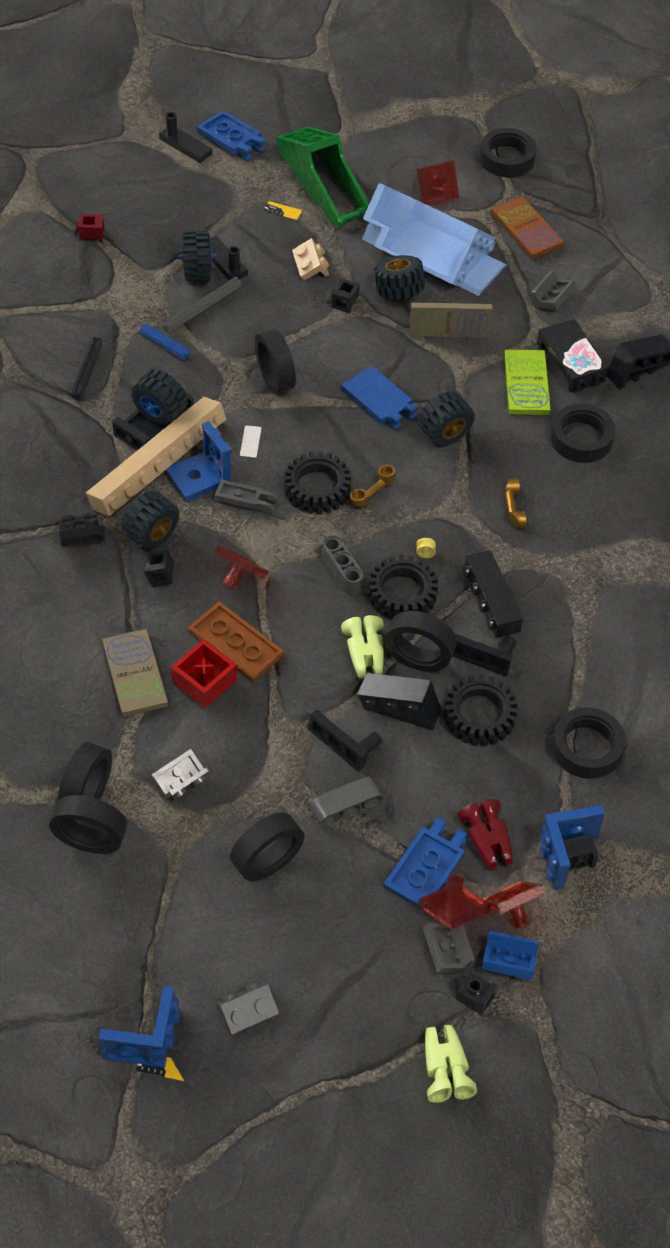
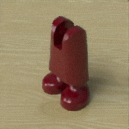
[457,799,513,871]

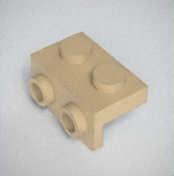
[292,238,329,281]

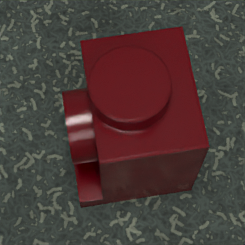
[76,214,105,242]

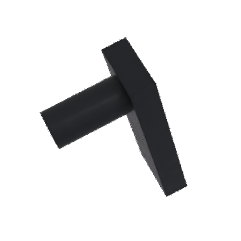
[159,112,212,163]
[210,236,248,280]
[452,633,517,677]
[308,710,382,771]

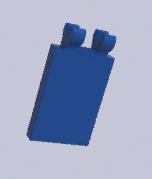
[197,110,266,162]
[341,366,418,430]
[384,817,467,912]

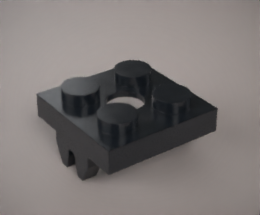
[58,512,105,547]

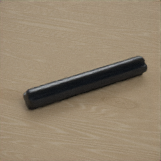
[71,337,102,400]

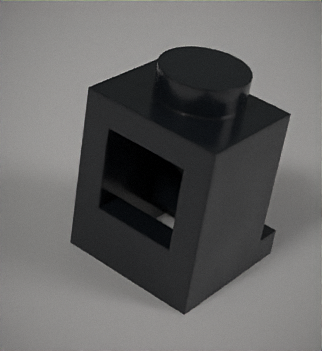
[332,278,360,314]
[144,550,174,587]
[563,834,599,869]
[455,971,498,1016]

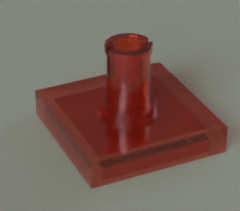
[416,160,460,206]
[214,545,270,589]
[419,875,490,929]
[480,881,545,928]

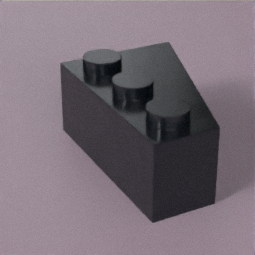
[607,334,670,390]
[357,673,442,731]

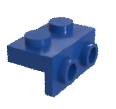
[482,931,539,980]

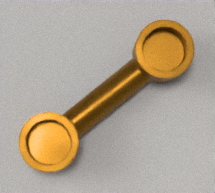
[350,465,396,507]
[504,478,526,529]

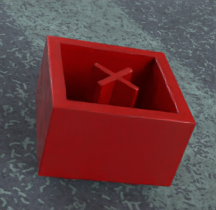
[171,639,237,709]

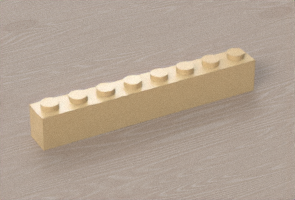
[86,397,226,516]

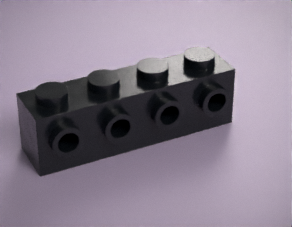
[462,550,523,638]

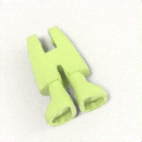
[341,615,384,679]
[425,1025,477,1103]

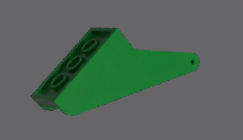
[276,126,369,229]

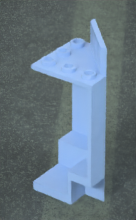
[362,183,507,296]

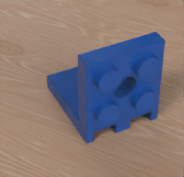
[166,421,232,502]
[539,805,605,890]
[98,986,180,1068]

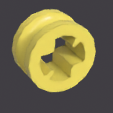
[416,538,436,558]

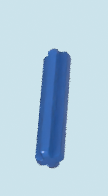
[140,324,190,360]

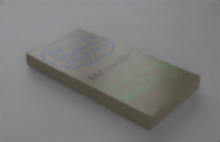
[409,303,492,338]
[102,629,168,717]

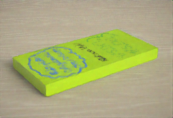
[504,350,550,415]

